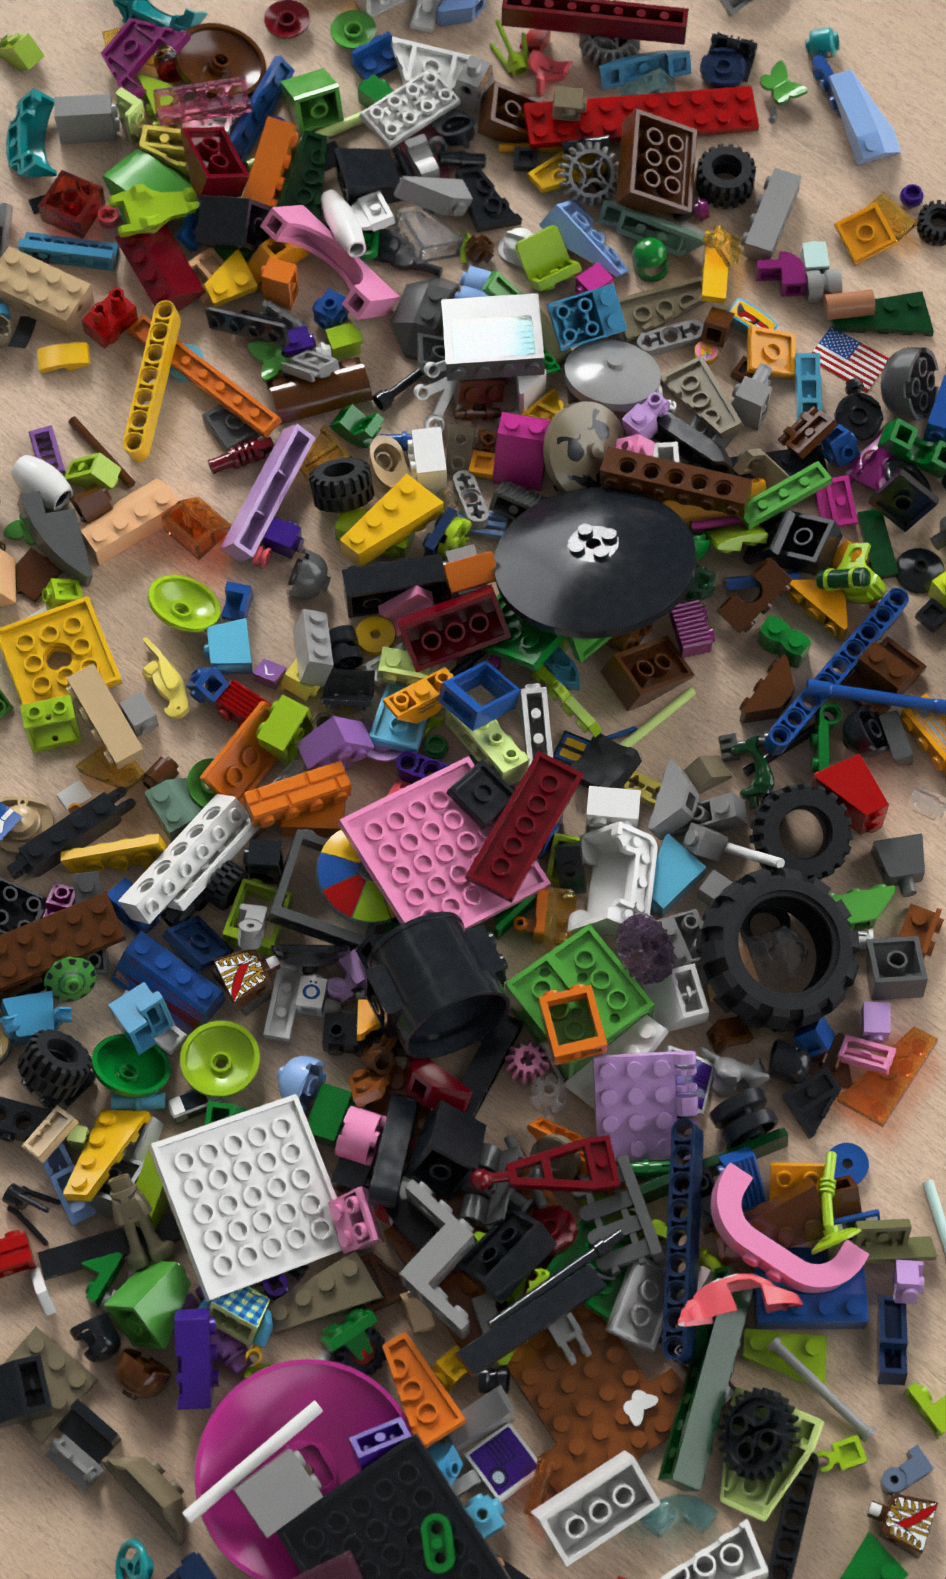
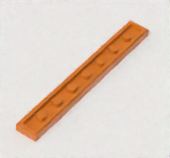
[127,314,282,438]

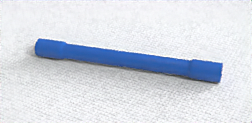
[805,679,946,715]

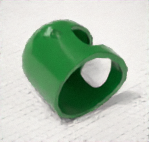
[633,237,669,282]

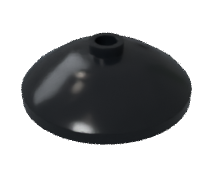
[270,945,350,972]

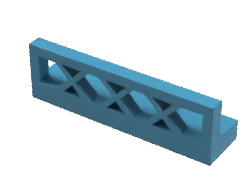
[18,232,119,271]

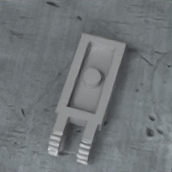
[547,1312,592,1366]

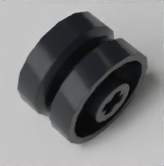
[709,1087,779,1149]

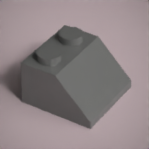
[866,936,928,1000]

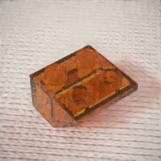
[161,497,232,560]

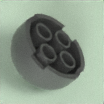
[880,347,939,421]

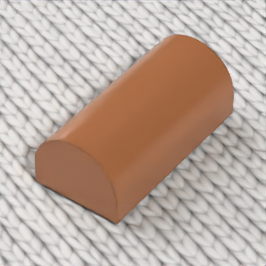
[823,289,875,320]

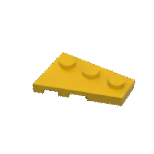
[528,150,606,194]

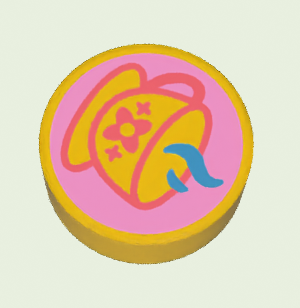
[694,341,718,365]

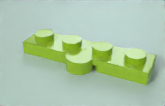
[530,665,602,737]

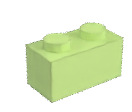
[66,1125,90,1151]

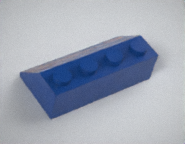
[111,931,226,1036]

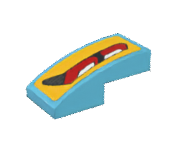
[727,297,779,331]

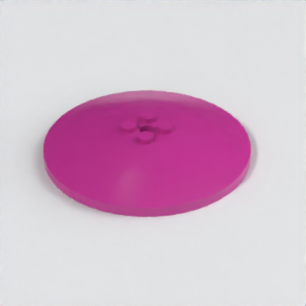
[194,1359,412,1579]

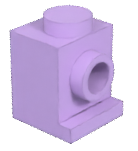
[893,1260,924,1304]

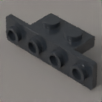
[205,306,290,347]

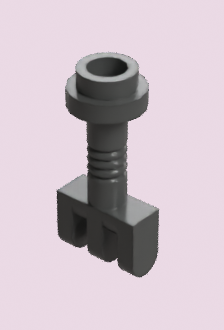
[718,731,776,762]

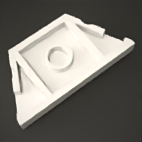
[391,37,479,91]

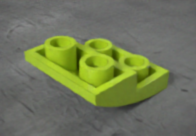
[704,524,768,554]

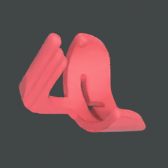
[528,50,573,96]

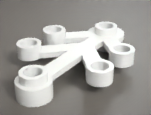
[414,347,476,432]

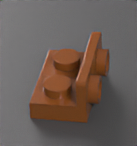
[898,904,944,959]

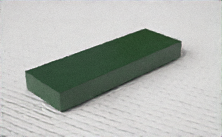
[857,509,899,579]

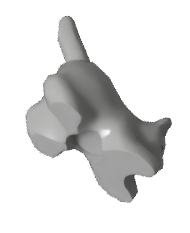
[699,1046,770,1097]

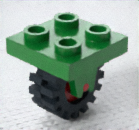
[318,1307,386,1375]

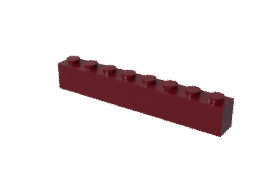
[501,0,689,45]

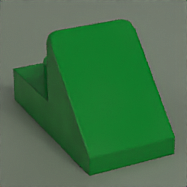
[81,1252,126,1308]

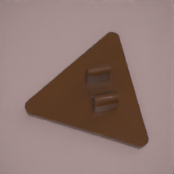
[809,1033,853,1089]

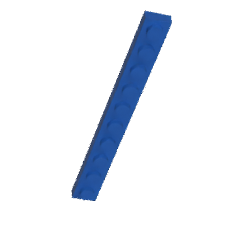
[175,55,295,252]

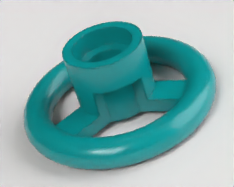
[115,1539,154,1579]

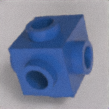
[312,288,349,329]
[821,424,860,468]
[186,667,229,703]

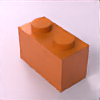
[259,257,299,310]

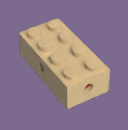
[0,246,94,336]

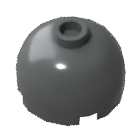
[286,548,331,600]

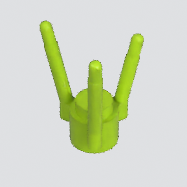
[490,19,529,77]

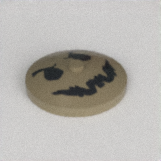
[543,401,626,493]

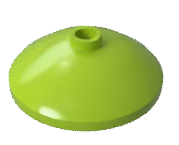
[147,575,221,632]
[180,1021,260,1098]

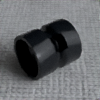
[329,625,364,669]

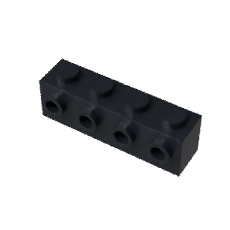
[322,1013,408,1059]

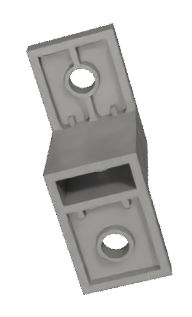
[400,1179,475,1340]

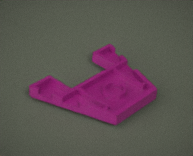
[101,18,192,99]

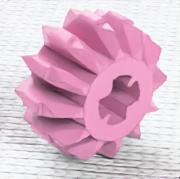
[505,1040,550,1086]

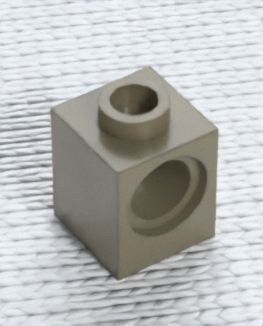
[552,86,587,121]

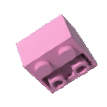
[328,1187,384,1255]

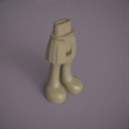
[108,1173,176,1269]

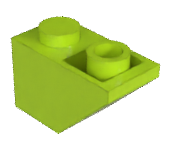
[0,33,45,71]

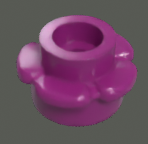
[693,198,709,222]

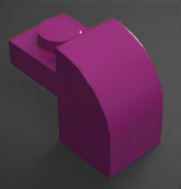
[755,251,807,297]

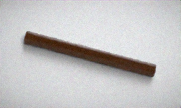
[68,416,136,488]

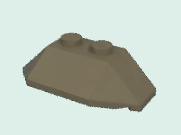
[101,1457,186,1546]

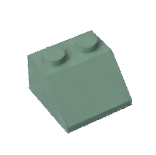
[144,778,203,843]

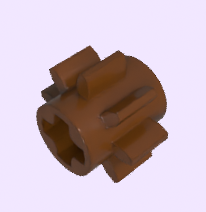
[465,234,494,264]

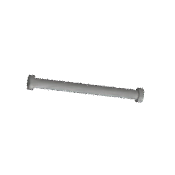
[766,1336,876,1442]

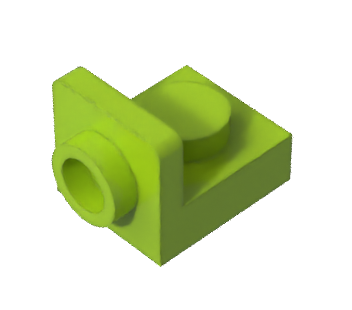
[42,578,83,610]

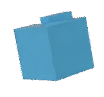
[108,982,175,1055]

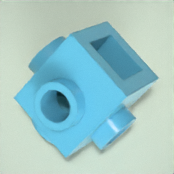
[466,1493,508,1539]

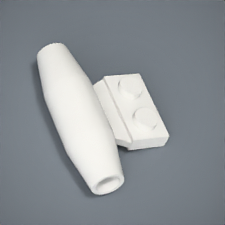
[321,190,395,258]

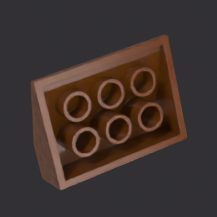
[616,109,697,215]

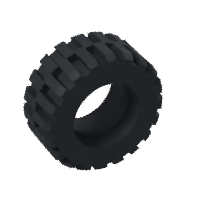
[749,783,854,880]

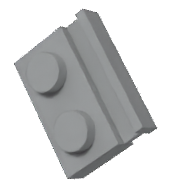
[281,350,339,382]

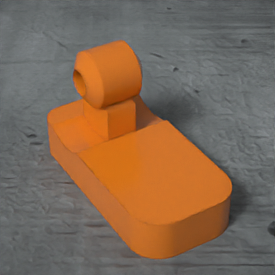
[513,889,549,943]

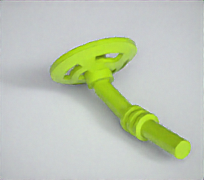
[811,1151,862,1255]

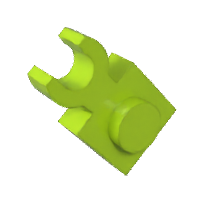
[816,1434,868,1474]

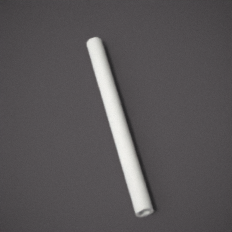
[182,1400,323,1524]

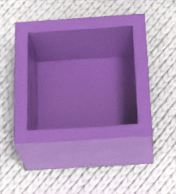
[296,716,375,772]

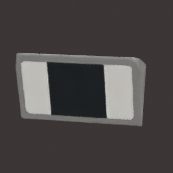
[166,1089,224,1124]

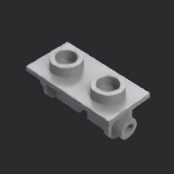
[260,300,309,330]
[45,1434,105,1491]

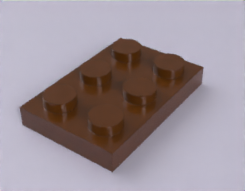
[842,636,927,715]

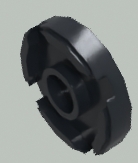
[834,393,883,441]

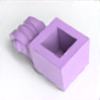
[621,392,670,440]
[327,947,366,1005]

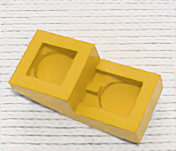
[37,342,90,374]

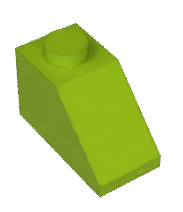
[64,452,122,490]

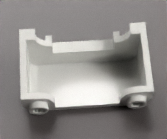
[567,821,657,935]

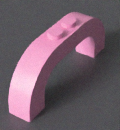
[711,1163,870,1293]

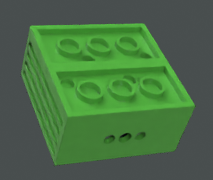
[505,924,655,1080]

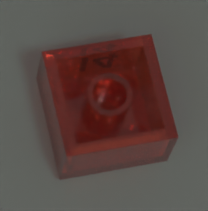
[38,170,106,239]

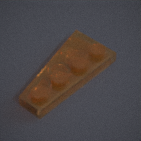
[837,1026,938,1127]

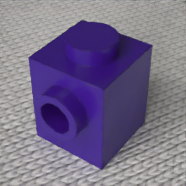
[264,517,304,559]

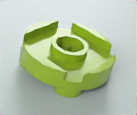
[437,516,472,562]

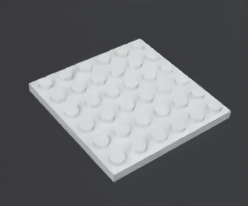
[148,1094,343,1302]

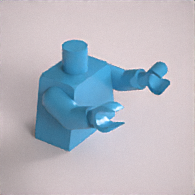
[0,991,72,1046]

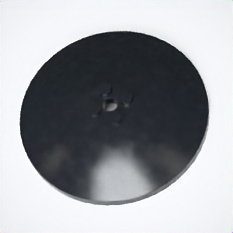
[494,487,696,639]

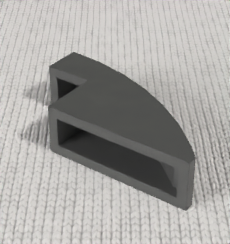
[18,491,93,586]

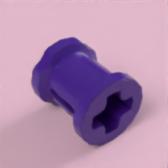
[263,1273,289,1301]

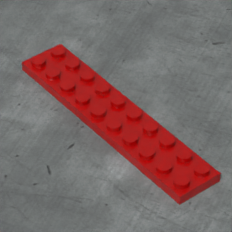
[523,86,759,149]

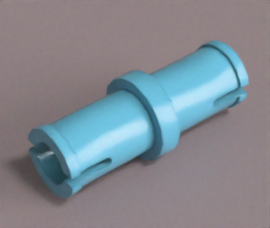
[111,1093,165,1111]

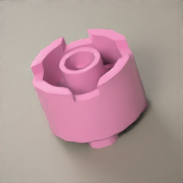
[335,1106,386,1168]

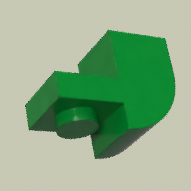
[329,404,384,448]

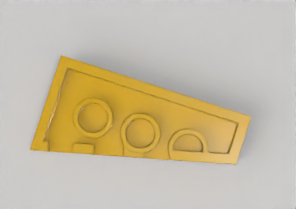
[63,1109,152,1202]

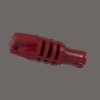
[208,437,274,475]

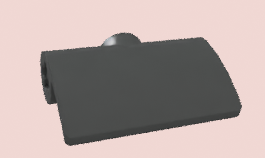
[459,1143,521,1227]

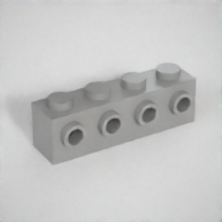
[741,168,802,260]

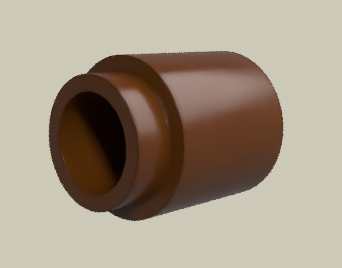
[141,757,179,790]

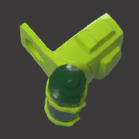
[816,543,886,604]

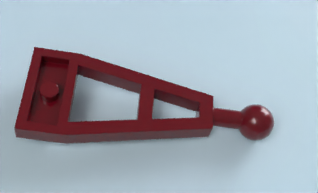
[470,1135,621,1193]

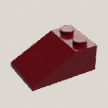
[180,127,250,199]

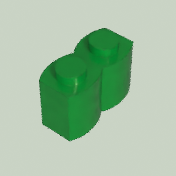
[757,615,811,668]

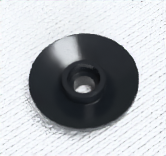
[896,548,945,594]

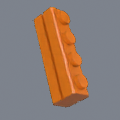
[243,761,352,828]

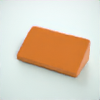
[444,551,496,594]

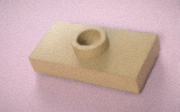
[22,1105,79,1163]

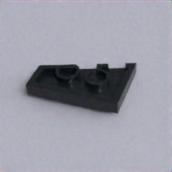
[455,166,522,232]

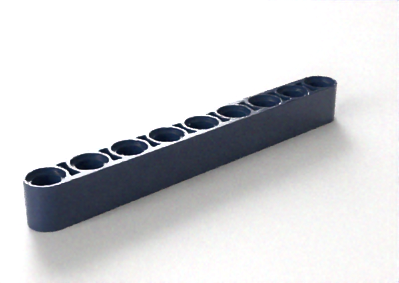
[662,1118,704,1365]

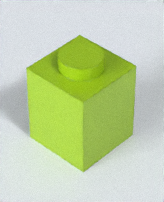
[325,322,364,360]

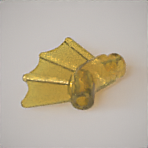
[702,225,743,267]

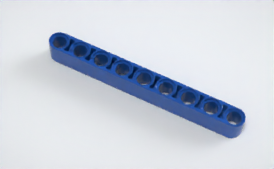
[764,588,909,755]

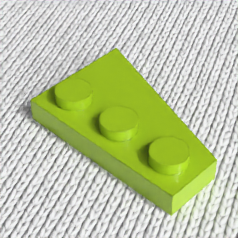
[742,1329,827,1384]

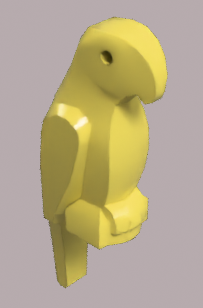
[142,637,190,720]

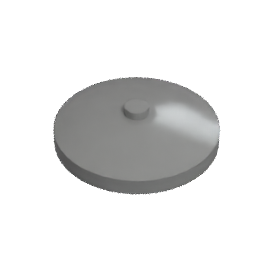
[564,339,661,412]

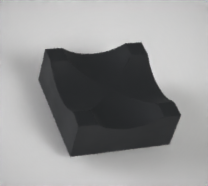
[570,733,642,789]

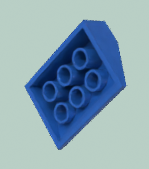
[753,1247,869,1329]

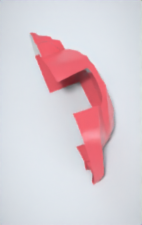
[677,1274,803,1327]

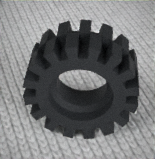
[917,200,946,246]
[204,860,249,911]

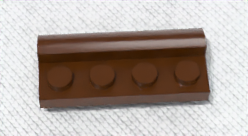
[266,357,373,425]

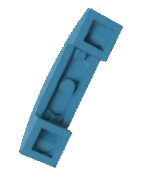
[599,50,692,90]

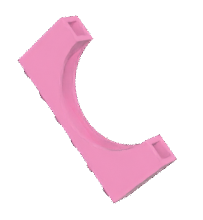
[260,205,400,320]

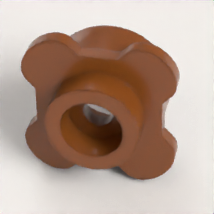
[475,429,498,453]

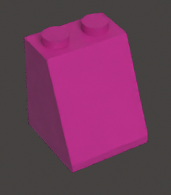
[492,412,551,491]

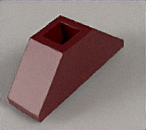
[404,1056,472,1113]

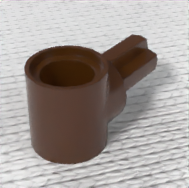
[360,1034,398,1075]

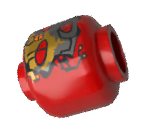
[154,48,181,83]

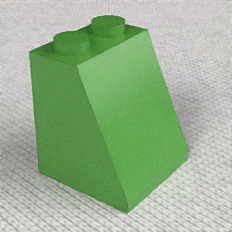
[280,68,344,135]
[103,1261,191,1349]

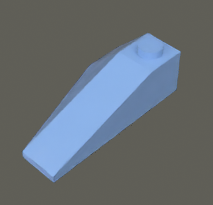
[828,70,901,166]
[539,200,629,277]

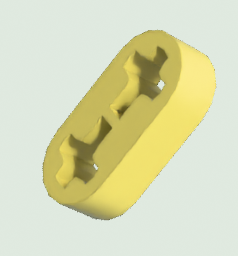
[622,771,662,808]

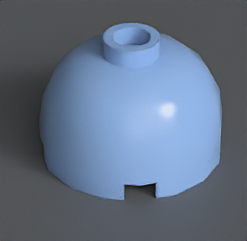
[277,1056,327,1111]

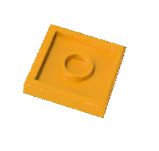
[834,202,898,266]
[747,326,796,380]

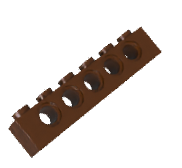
[600,446,752,517]

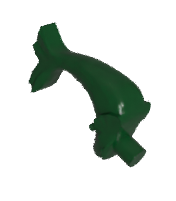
[730,735,774,809]

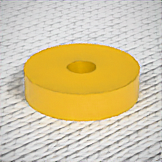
[356,616,396,656]

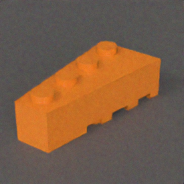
[243,116,299,207]

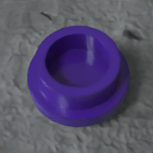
[900,184,924,207]

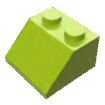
[256,694,313,766]

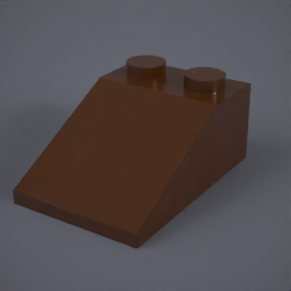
[477,81,545,143]
[600,635,695,711]

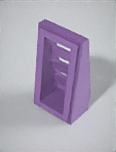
[28,425,65,473]

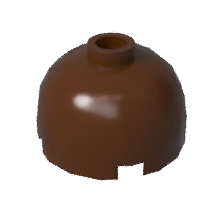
[115,1348,171,1400]

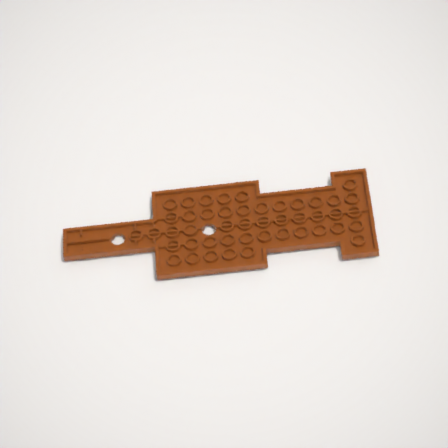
[363,1066,683,1495]

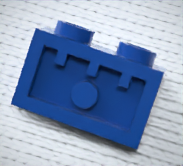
[351,31,398,80]

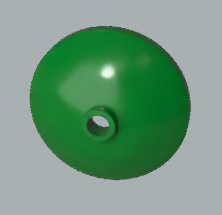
[91,1034,171,1097]

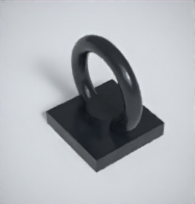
[868,459,939,532]

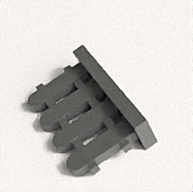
[571,1154,666,1275]

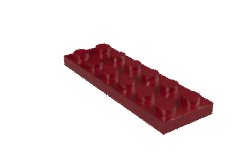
[465,751,584,903]

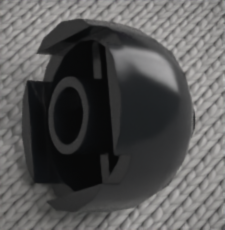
[842,705,890,757]

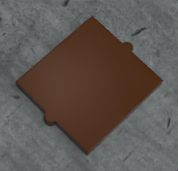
[15,548,62,603]

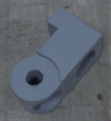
[880,1444,934,1495]

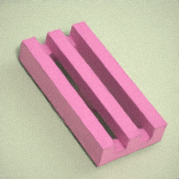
[837,1034,897,1075]

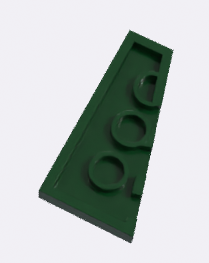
[276,130,327,221]
[831,291,934,337]

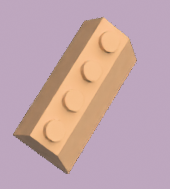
[79,478,183,566]

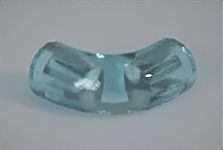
[640,1494,719,1538]

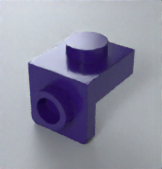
[281,325,316,357]

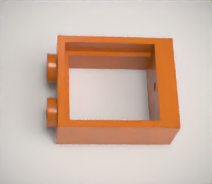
[538,984,607,1065]

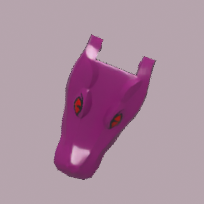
[845,420,900,491]

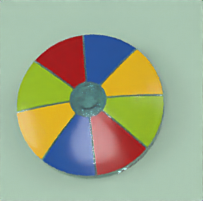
[316,830,397,925]

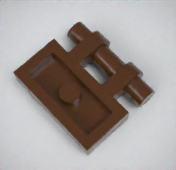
[453,377,506,421]
[777,406,838,459]

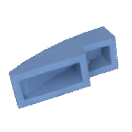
[42,1142,97,1226]

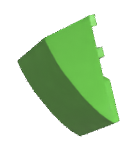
[102,148,194,224]

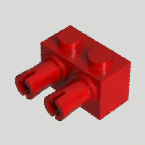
[81,287,138,349]

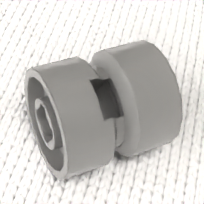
[805,269,842,303]

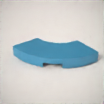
[543,647,580,691]

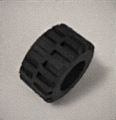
[695,144,756,209]
[309,458,375,513]
[17,1029,92,1099]

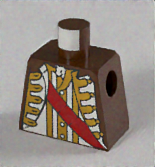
[213,949,281,1011]
[866,1494,938,1558]

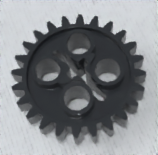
[718,1387,801,1481]

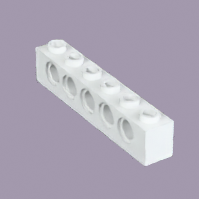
[118,794,248,924]

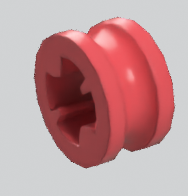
[98,205,120,229]
[252,545,272,569]

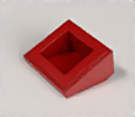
[520,29,550,53]

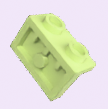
[115,87,147,143]
[377,647,430,686]

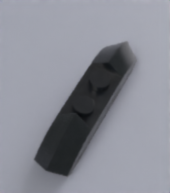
[653,412,733,474]

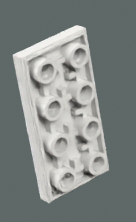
[359,67,461,149]

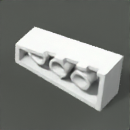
[660,1519,769,1579]

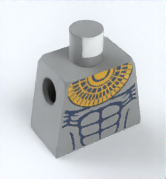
[455,55,494,114]

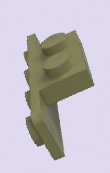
[826,1219,937,1264]

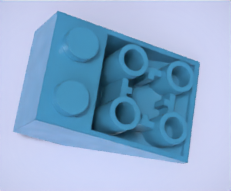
[546,283,627,351]

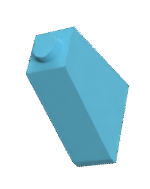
[650,833,706,917]

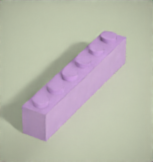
[220,424,315,562]

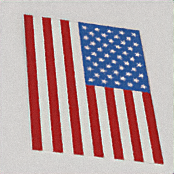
[812,326,889,392]

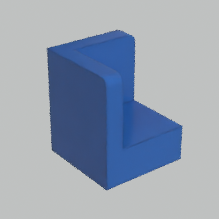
[222,581,253,621]
[793,1017,835,1057]

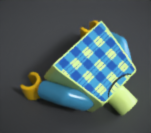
[197,1283,273,1368]

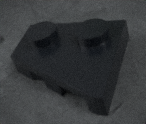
[781,1067,841,1139]

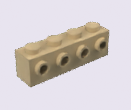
[65,663,145,770]

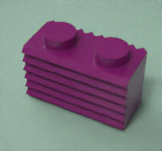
[669,599,715,658]

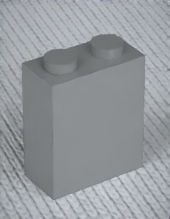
[54,94,120,144]
[232,1448,323,1538]

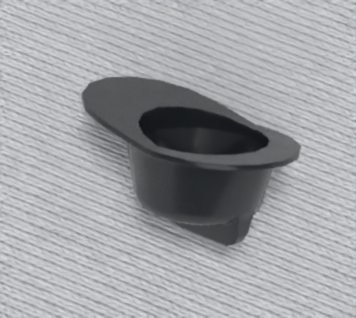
[431,108,476,149]

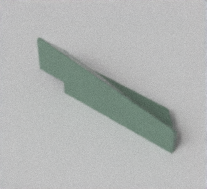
[597,197,710,256]

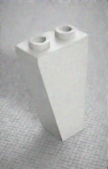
[519,683,553,767]

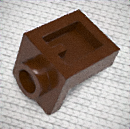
[706,1016,753,1055]

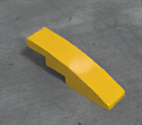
[701,231,729,304]

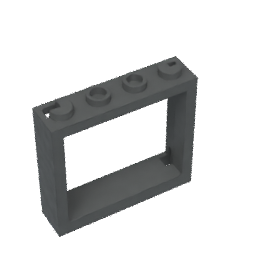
[267,829,385,951]

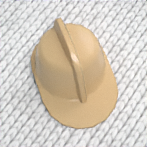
[367,435,409,488]

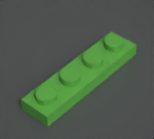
[738,461,832,530]

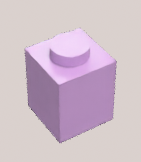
[861,1001,891,1044]

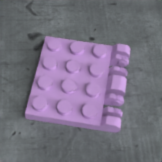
[593,1051,699,1162]

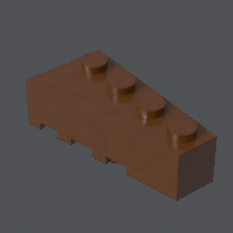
[712,1177,825,1265]

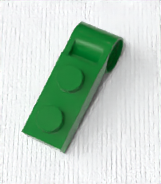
[810,702,842,773]

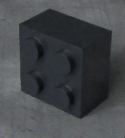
[774,511,843,576]

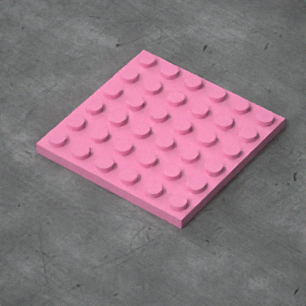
[338,756,551,930]

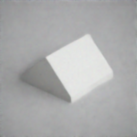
[515,351,546,414]

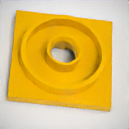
[0,596,123,705]

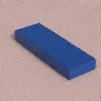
[723,571,801,590]

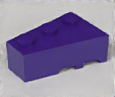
[174,1308,219,1410]

